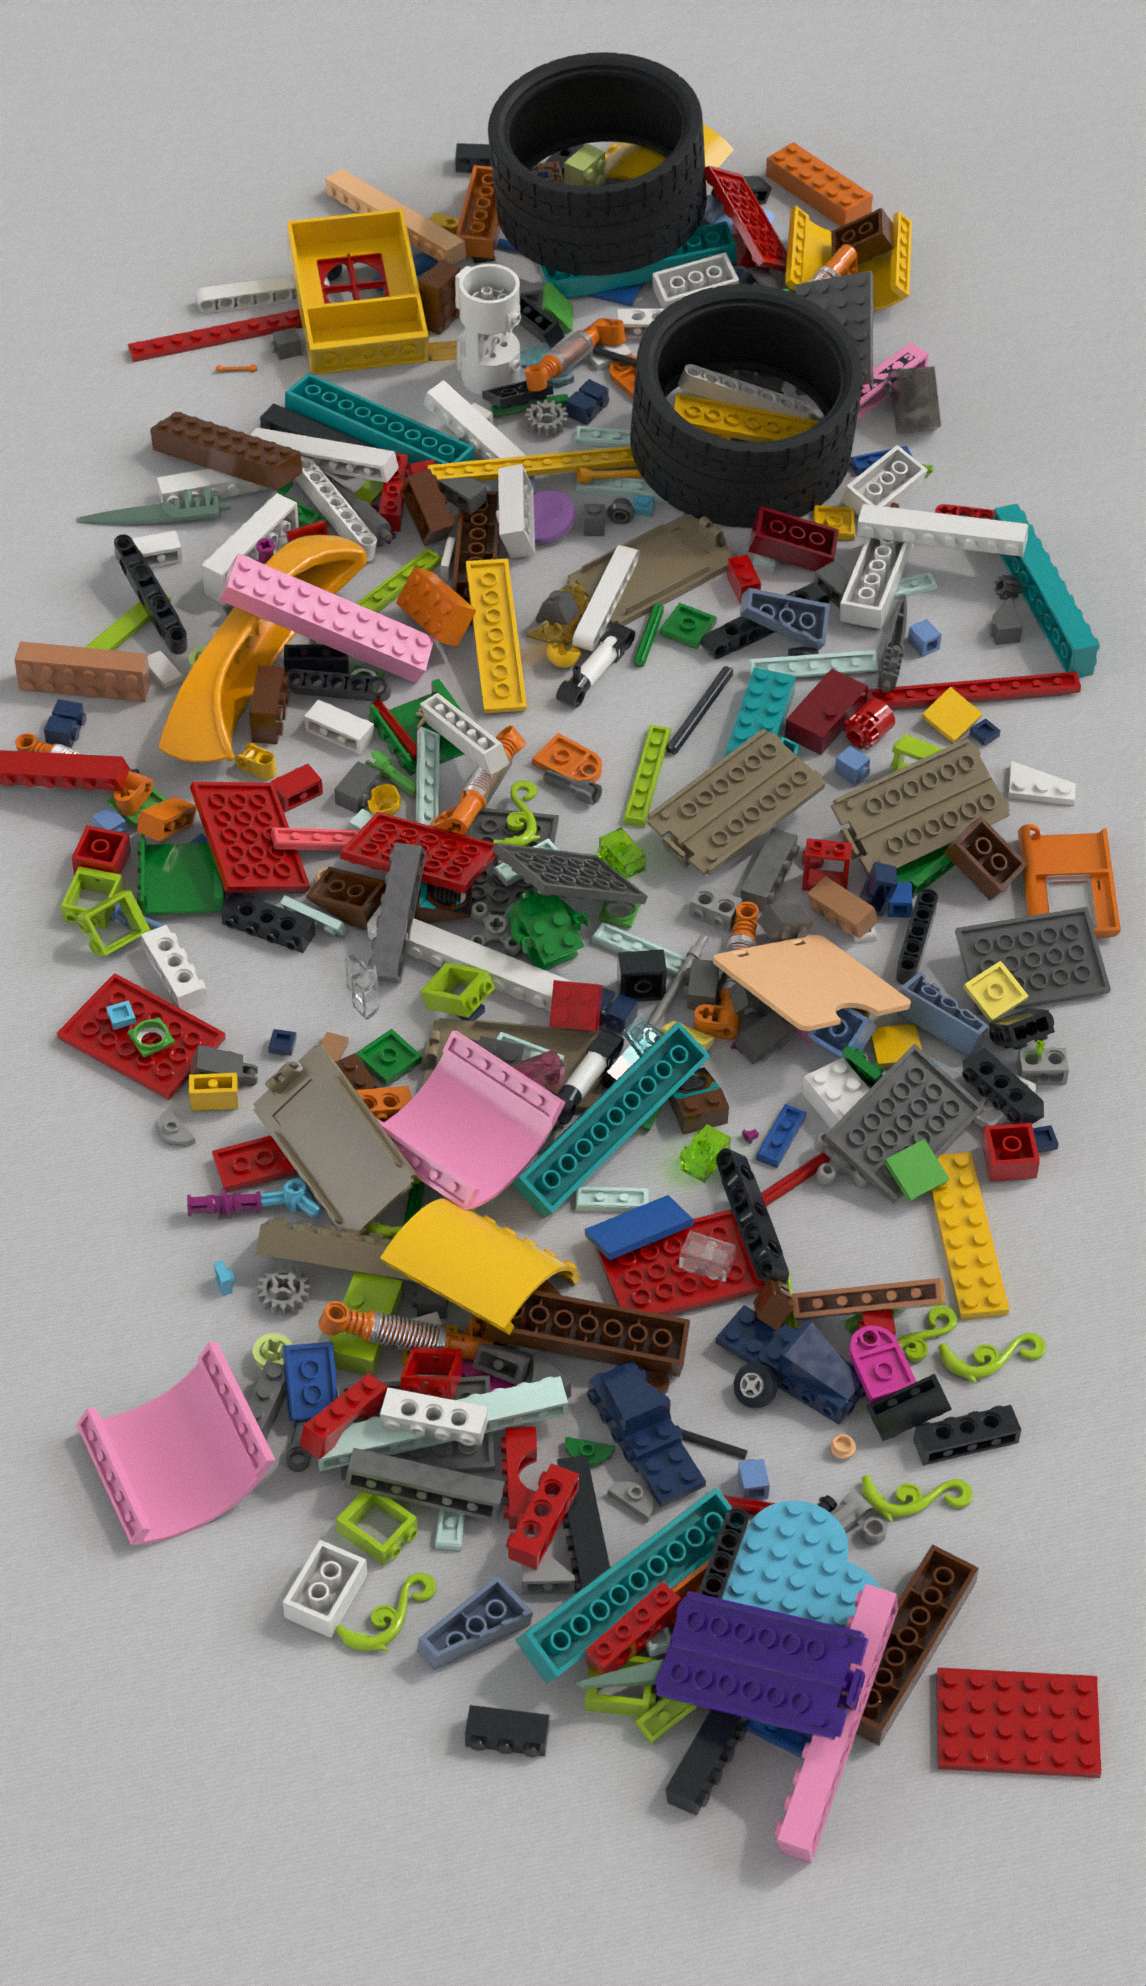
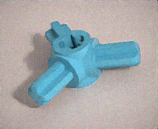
[261,1175,323,1218]

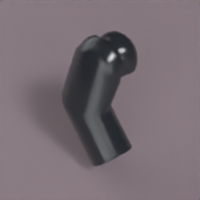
[788,646,819,656]

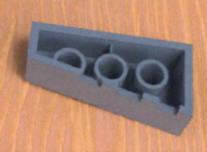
[740,588,830,650]
[896,972,989,1056]
[417,1575,533,1670]

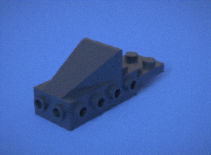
[715,1305,866,1425]
[587,1360,706,1507]

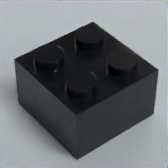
[617,949,667,1002]

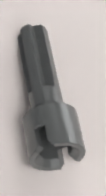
[543,769,602,806]

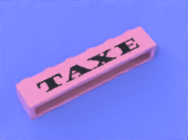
[857,343,929,420]

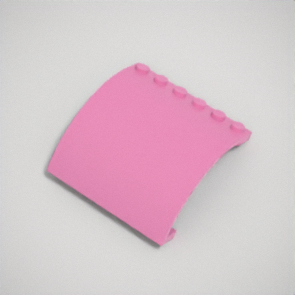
[376,1031,566,1210]
[76,1342,276,1545]

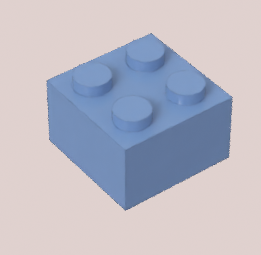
[807,1008,877,1059]

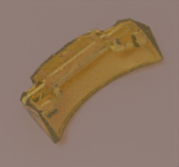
[526,580,590,646]

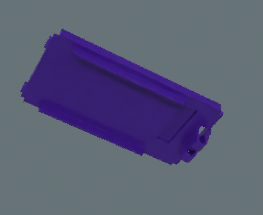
[655,1591,869,1740]

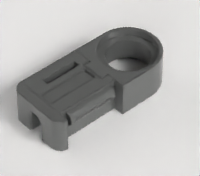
[286,1421,311,1472]

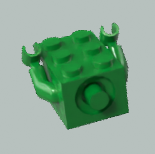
[506,889,589,971]

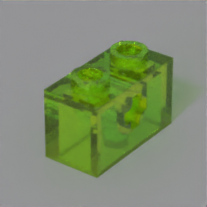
[598,827,646,879]
[679,1124,731,1183]

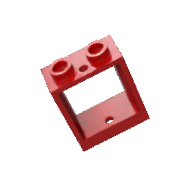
[802,838,852,891]
[400,1347,463,1400]

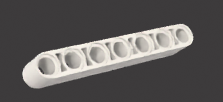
[196,275,330,313]
[678,364,814,419]
[295,457,377,561]
[572,545,639,652]

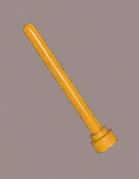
[577,467,644,484]

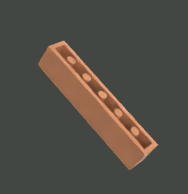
[792,1278,946,1320]

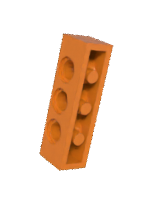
[356,1086,413,1123]

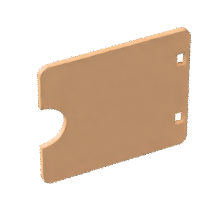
[713,935,911,1031]

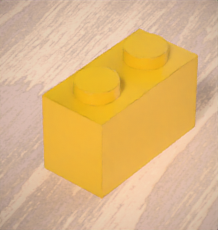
[189,1073,239,1111]

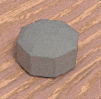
[861,1517,887,1545]

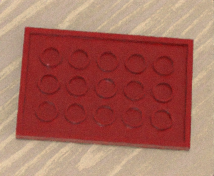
[704,165,787,272]
[190,782,311,892]
[340,812,497,893]
[57,973,226,1100]
[595,1209,766,1316]
[936,1667,1102,1778]

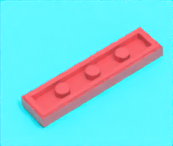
[271,827,358,851]

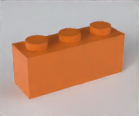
[137,797,197,841]

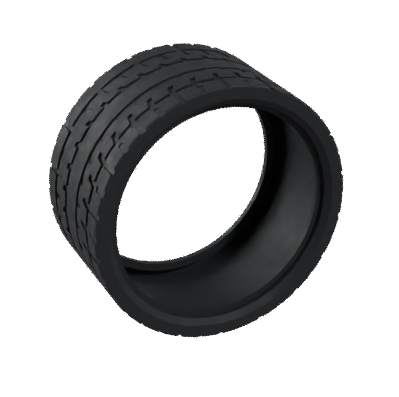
[488,52,707,276]
[630,284,864,528]

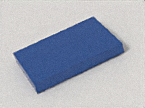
[282,1342,338,1422]

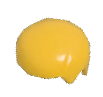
[546,643,581,668]
[367,784,401,816]

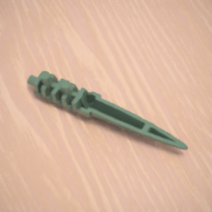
[76,487,230,525]
[576,1659,664,1688]

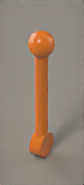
[215,364,257,373]

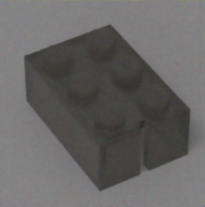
[890,366,941,434]

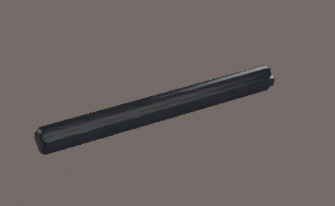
[667,666,733,755]

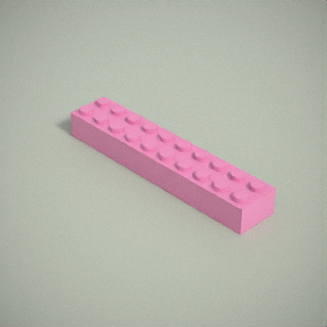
[219,553,434,683]
[775,1584,898,1863]

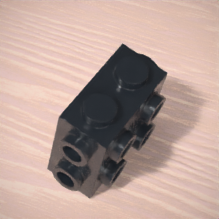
[988,1008,1055,1050]

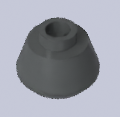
[607,498,635,524]

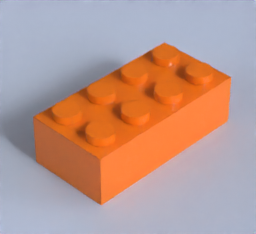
[396,566,476,647]

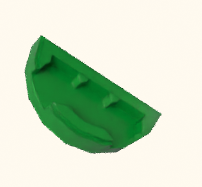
[565,1437,615,1467]

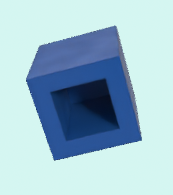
[888,882,912,918]

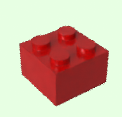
[72,825,131,880]
[549,980,603,1032]
[981,1123,1040,1182]

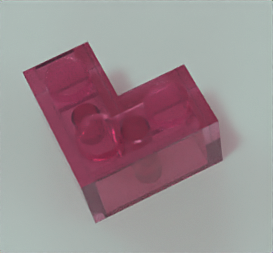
[512,1049,565,1094]

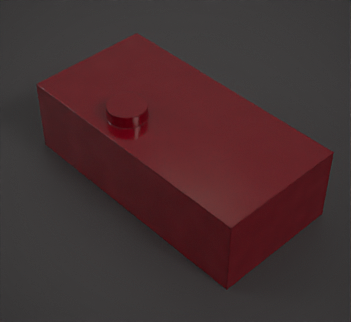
[748,506,839,572]
[784,669,868,755]

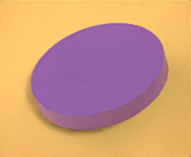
[534,491,576,544]

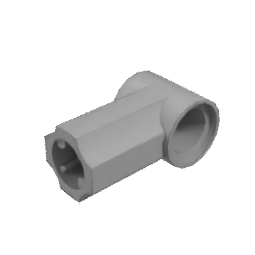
[830,1490,874,1531]

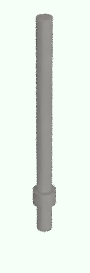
[644,934,709,1032]

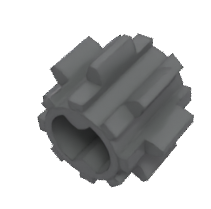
[994,574,1022,600]

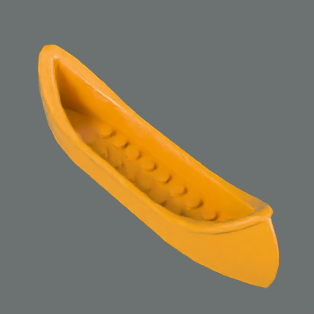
[158,535,367,763]

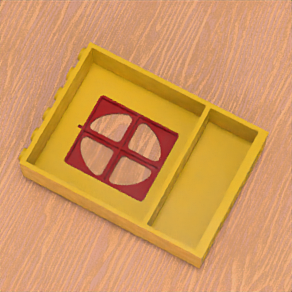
[287,209,429,375]

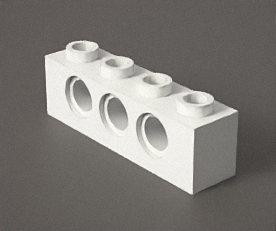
[617,309,664,339]
[141,925,207,1010]
[380,1388,488,1446]

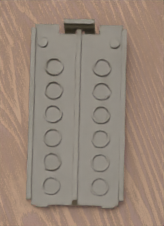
[567,514,738,626]
[647,728,825,876]
[830,738,1010,875]
[421,1018,604,1113]
[253,1045,418,1235]

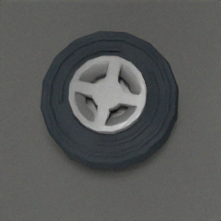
[733,1363,778,1408]

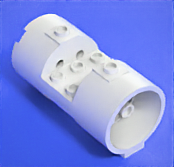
[455,264,521,395]

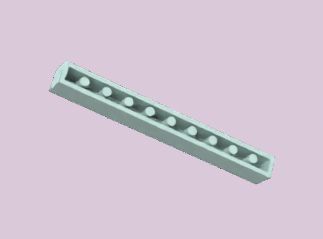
[317,1376,568,1471]

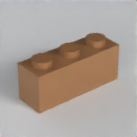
[807,876,878,939]

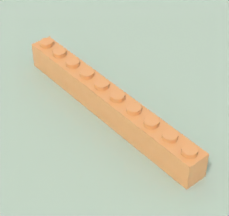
[325,169,466,265]

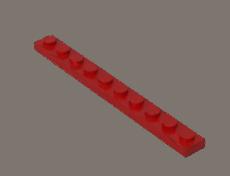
[128,309,302,362]
[867,671,1081,709]

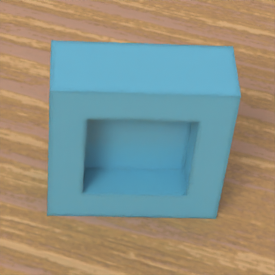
[633,495,655,517]
[106,1001,136,1030]
[214,1260,235,1296]

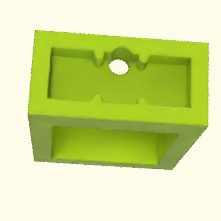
[890,733,943,773]
[61,866,124,929]
[77,890,151,956]
[419,962,495,1018]
[336,1491,418,1566]
[585,1656,657,1717]

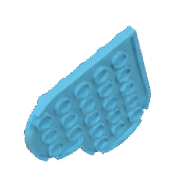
[723,1500,880,1628]

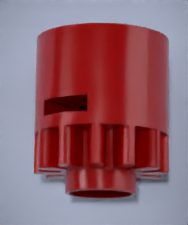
[843,698,895,750]

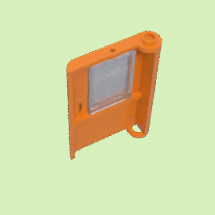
[1018,824,1121,938]

